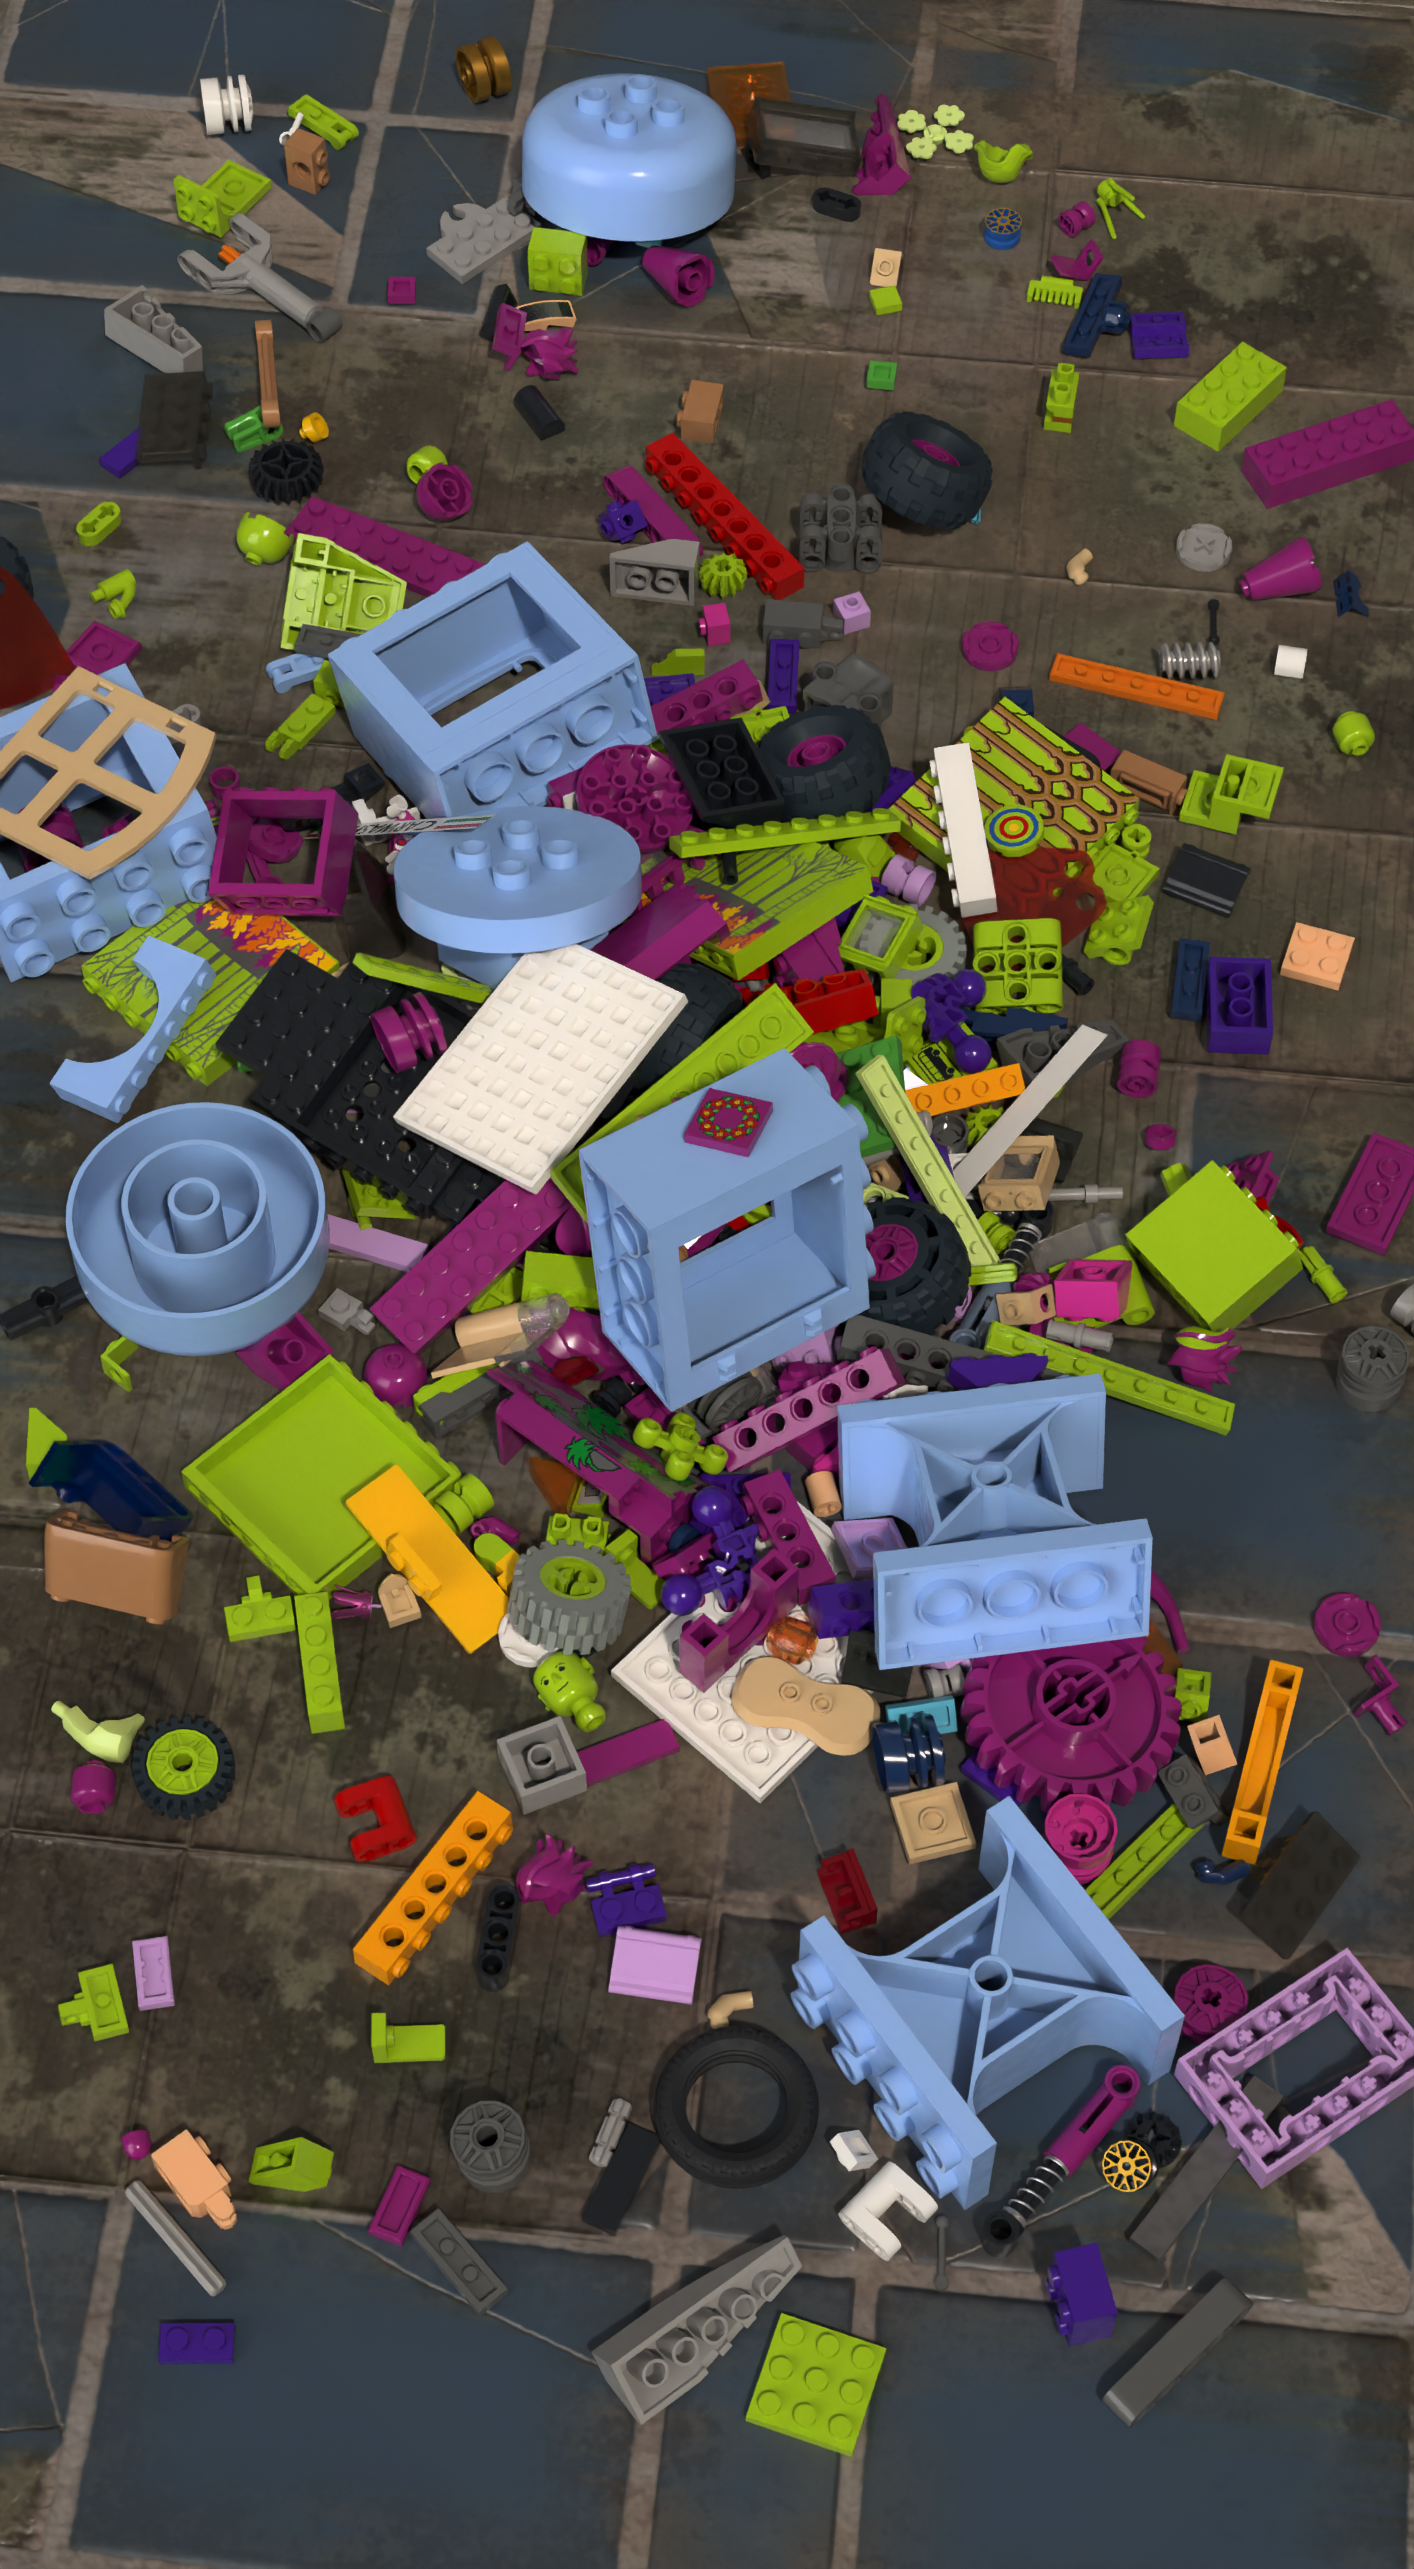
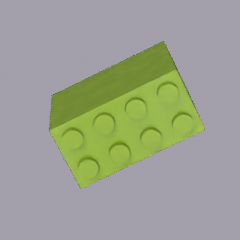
[1125,1160,1303,1332]

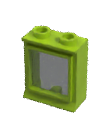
[838,894,924,979]

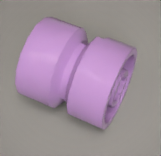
[881,854,936,907]

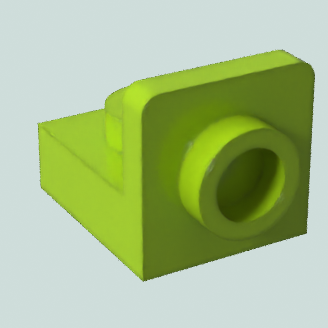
[1175,1668,1211,1722]

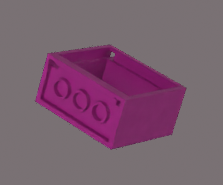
[208,787,359,917]

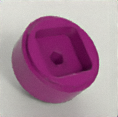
[1145,1124,1177,1150]

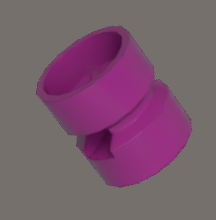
[1117,1040,1161,1098]

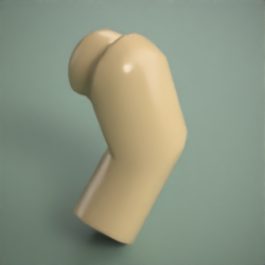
[1066,549,1093,585]
[707,1991,753,2029]

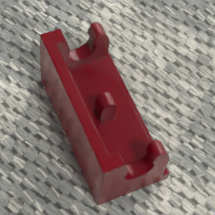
[817,1848,878,1935]

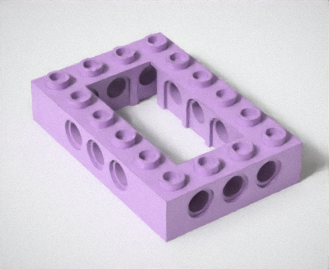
[1174,1948,1414,2189]

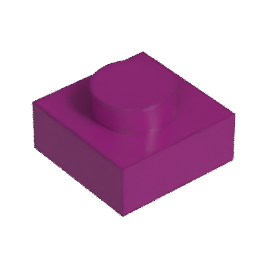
[388,277,416,304]

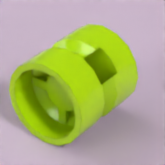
[432,1473,494,1535]

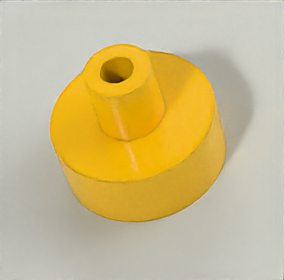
[299,412,329,443]

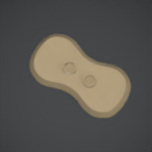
[731,1656,880,1756]

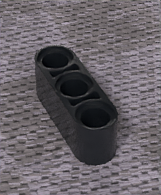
[476,1884,521,1992]

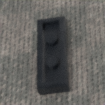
[582,2123,661,2236]

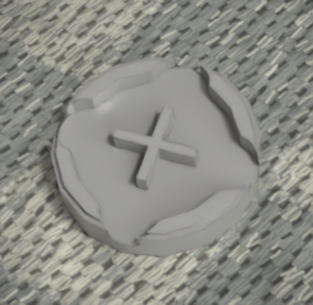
[1176,523,1232,572]

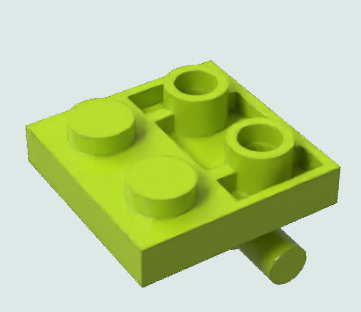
[342,1168,416,1230]

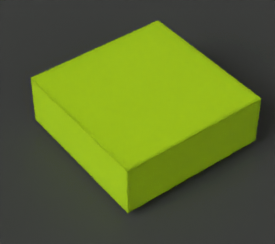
[869,285,902,316]

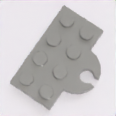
[426,196,542,284]

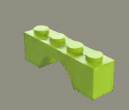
[294,1591,345,1734]

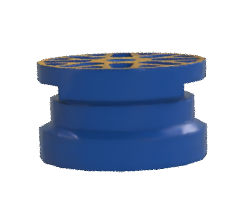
[984,208,1022,250]

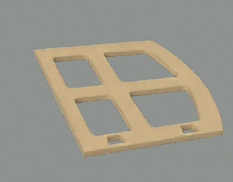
[0,666,216,880]

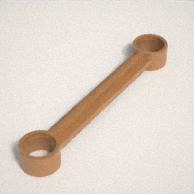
[255,319,281,428]

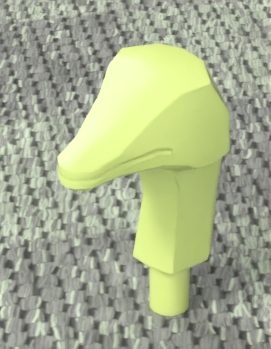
[51,1701,145,1763]

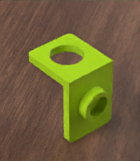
[100,1336,138,1393]

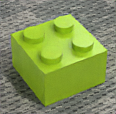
[528,227,588,296]

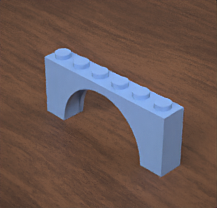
[49,936,216,1123]

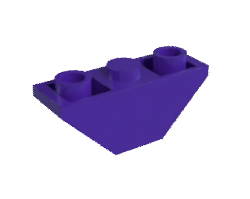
[946,1353,1048,1391]

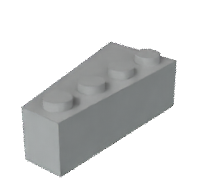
[104,285,203,385]

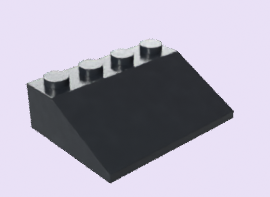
[658,717,785,828]

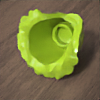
[974,140,1034,183]

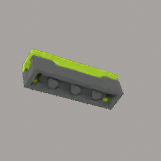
[413,1338,543,1439]

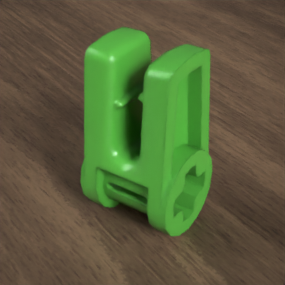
[225,405,283,453]

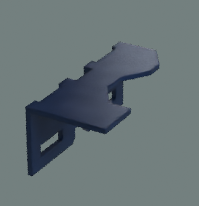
[1334,570,1369,617]

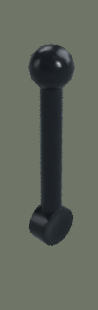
[1208,599,1220,646]

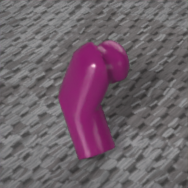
[470,1517,521,1546]

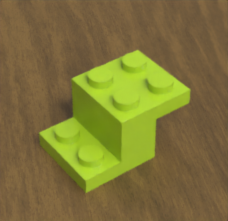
[1179,754,1284,835]

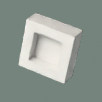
[830,2130,878,2171]

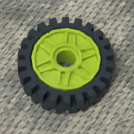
[132,1716,236,1820]

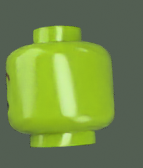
[406,445,448,484]
[1333,711,1375,756]

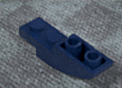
[959,1007,1068,1052]

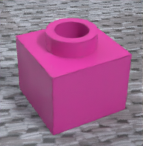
[698,603,731,646]

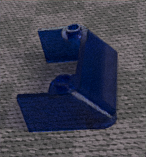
[28,1440,194,1542]

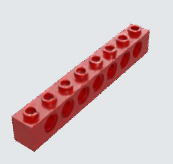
[644,432,805,600]

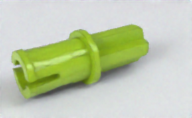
[1300,1246,1348,1303]

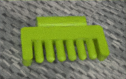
[1027,275,1083,309]

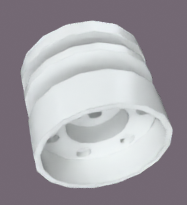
[200,75,254,135]

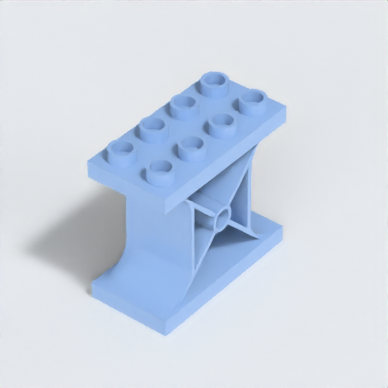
[837,1373,1153,1670]
[791,1796,1185,2210]

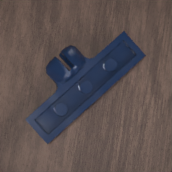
[1063,273,1130,357]

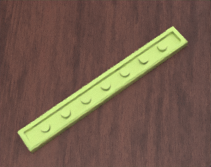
[855,1055,1002,1266]

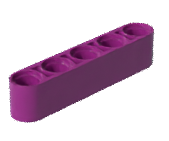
[603,464,703,557]

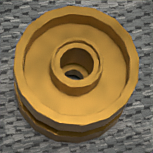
[455,35,512,103]

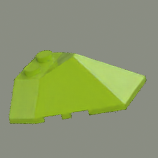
[280,533,407,650]

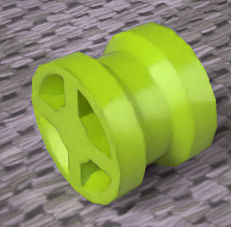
[1120,824,1152,859]

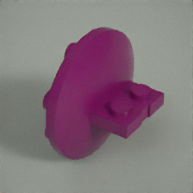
[576,744,695,853]

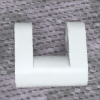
[838,2161,938,2261]

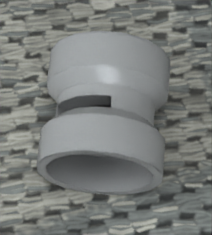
[924,1663,965,1698]

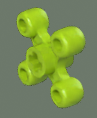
[633,1412,728,1481]

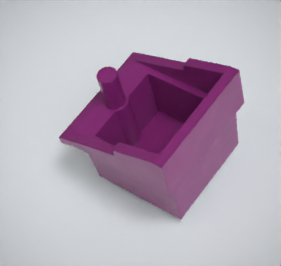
[773,917,845,988]

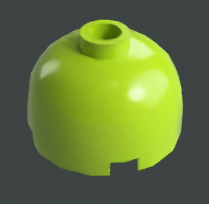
[236,512,295,566]

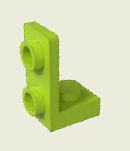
[604,1529,665,1609]
[371,2013,446,2063]

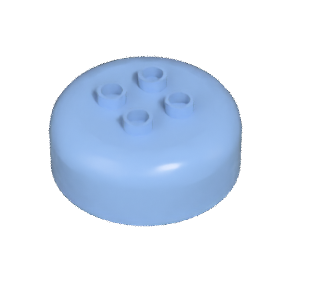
[522,73,737,241]
[66,1102,330,1356]

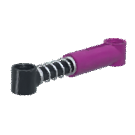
[981,2065,1140,2258]

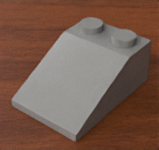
[609,539,700,606]

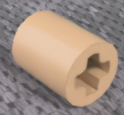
[805,1471,842,1517]

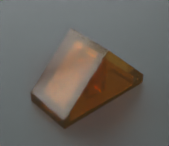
[529,1457,580,1517]

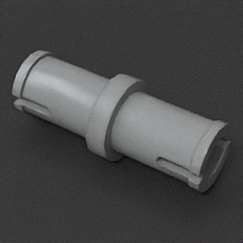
[1046,1319,1114,1353]

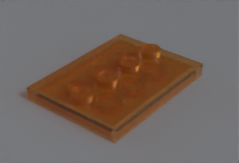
[707,62,796,145]

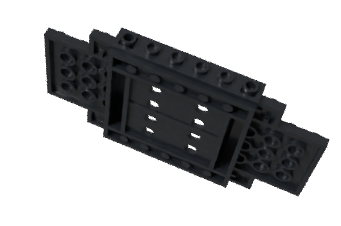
[215,949,598,1226]

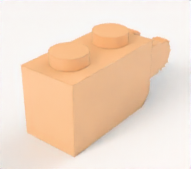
[151,2129,237,2230]

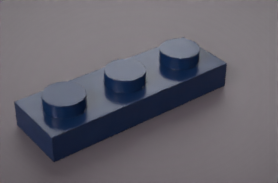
[1170,938,1210,1021]

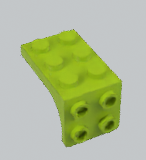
[173,159,272,237]
[804,996,926,1062]

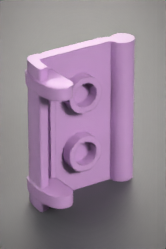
[608,1925,702,2005]

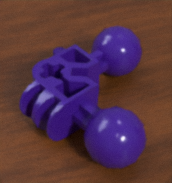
[911,969,992,1074]
[661,1486,759,1616]

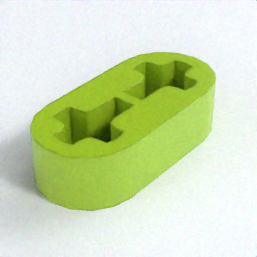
[76,502,122,546]

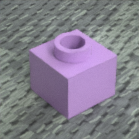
[833,591,871,635]

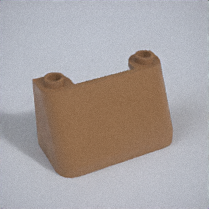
[44,1509,190,1624]

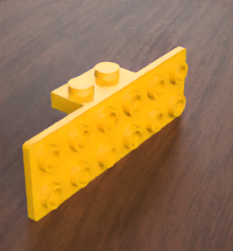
[346,1465,509,1654]

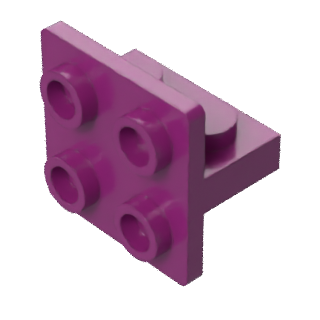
[1227,1150,1280,1210]

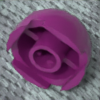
[416,463,473,521]
[363,1343,428,1408]

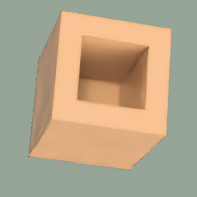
[1187,1715,1237,1776]

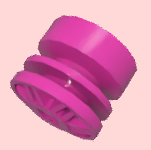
[1042,1794,1118,1884]

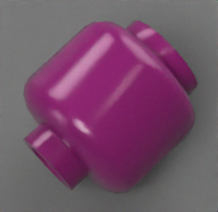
[70,1760,117,1814]

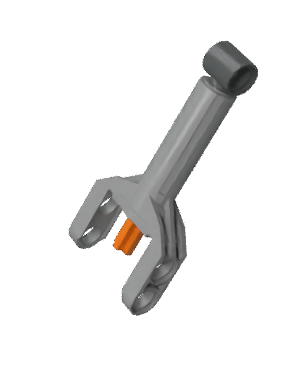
[177,213,343,343]

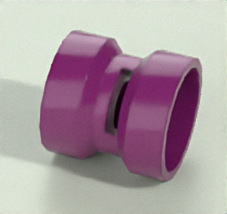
[1058,201,1096,238]

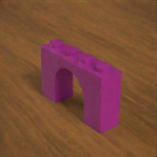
[679,1548,799,1693]

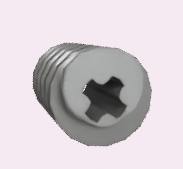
[1159,642,1221,679]

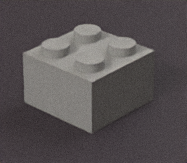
[497,1716,587,1815]

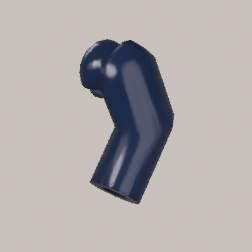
[1196,1859,1249,1885]

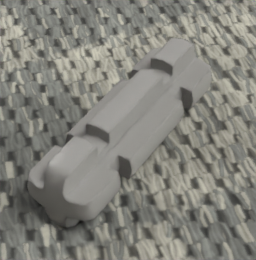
[589,2098,632,2168]

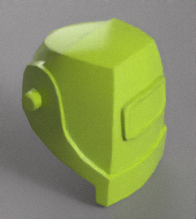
[833,834,896,884]

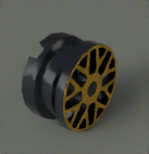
[1102,2139,1159,2192]

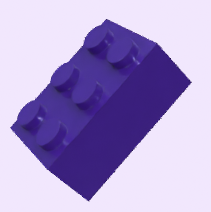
[1206,957,1273,1055]

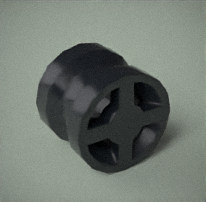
[592,1377,633,1418]

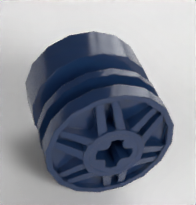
[872,1714,946,1795]

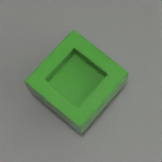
[867,360,897,390]

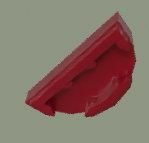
[551,1356,600,1387]

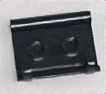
[1162,843,1251,918]

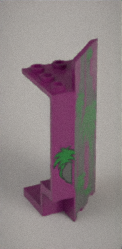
[487,1360,711,1569]

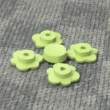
[897,104,974,159]

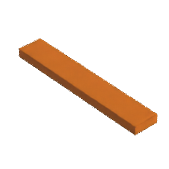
[1049,653,1225,720]

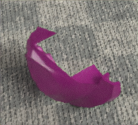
[521,1301,647,1385]

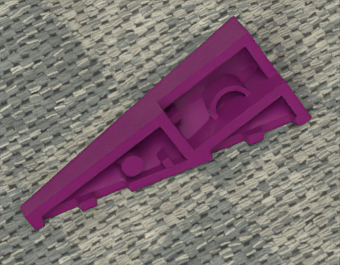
[852,93,912,195]

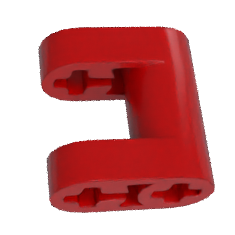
[334,1776,417,1862]

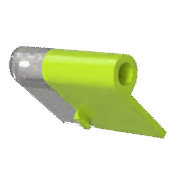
[1029,1212,1155,1329]

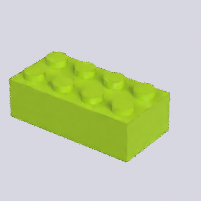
[1174,341,1287,452]

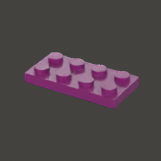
[1326,1132,1414,1256]

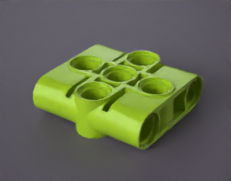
[973,918,1063,1016]

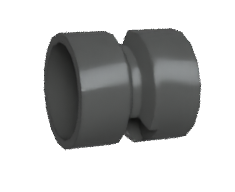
[932,1113,969,1154]

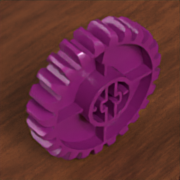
[960,1636,1182,1813]

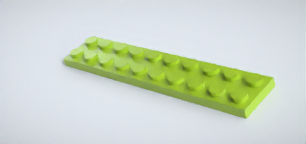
[550,983,814,1224]

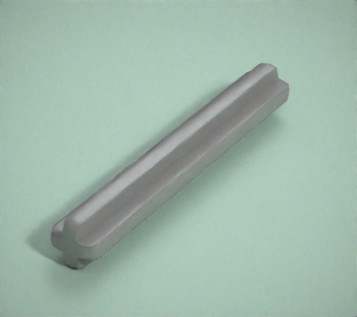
[125,2180,227,2297]

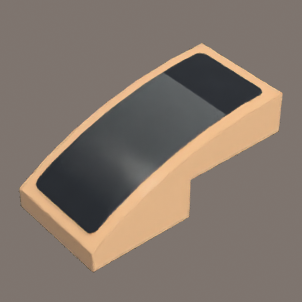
[515,300,577,331]

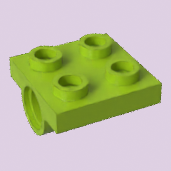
[1084,895,1154,965]

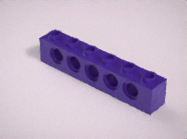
[807,1579,875,1639]

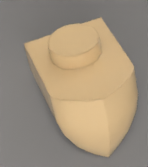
[378,1573,421,1628]

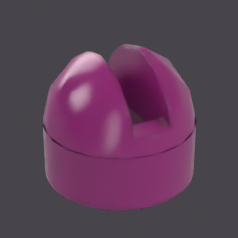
[121,2130,152,2160]

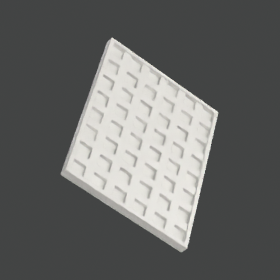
[393,944,688,1195]

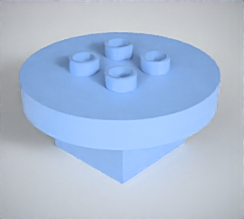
[393,806,642,991]

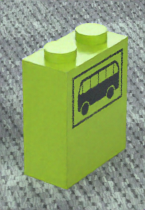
[903,1023,998,1085]

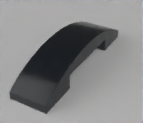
[275,763,385,831]

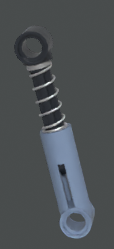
[949,1200,1054,1350]

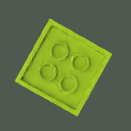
[746,2313,887,2457]

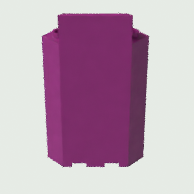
[591,880,731,981]

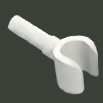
[279,112,304,145]

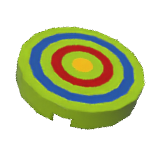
[984,804,1044,857]

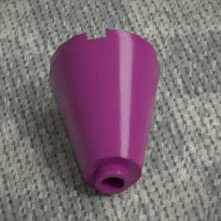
[642,245,715,307]
[1239,537,1322,601]

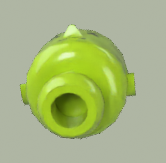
[533,1651,606,1732]

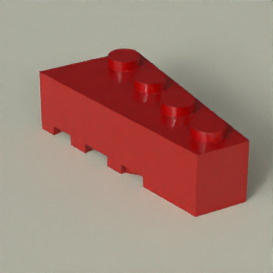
[739,969,879,1035]

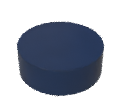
[669,1523,699,1552]

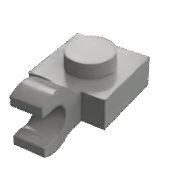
[318,1288,376,1335]

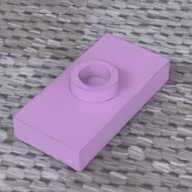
[132,1936,175,2011]

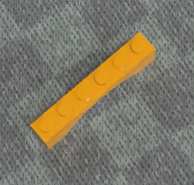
[1221,1659,1304,1865]

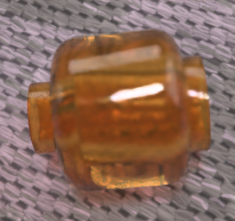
[766,1616,819,1665]

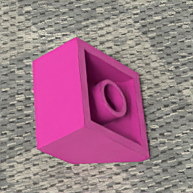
[1054,1259,1132,1322]

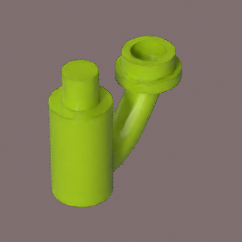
[89,569,137,620]

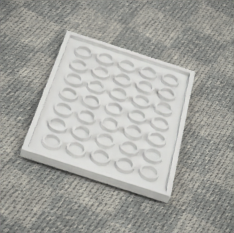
[611,1501,874,1803]

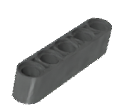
[1102,2277,1254,2428]

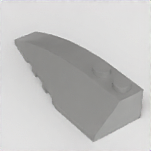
[592,2235,802,2425]

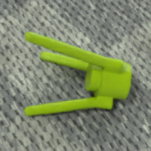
[1096,178,1145,240]

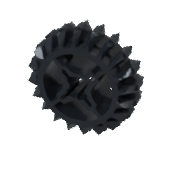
[248,438,324,506]

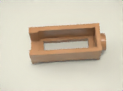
[1110,750,1189,815]

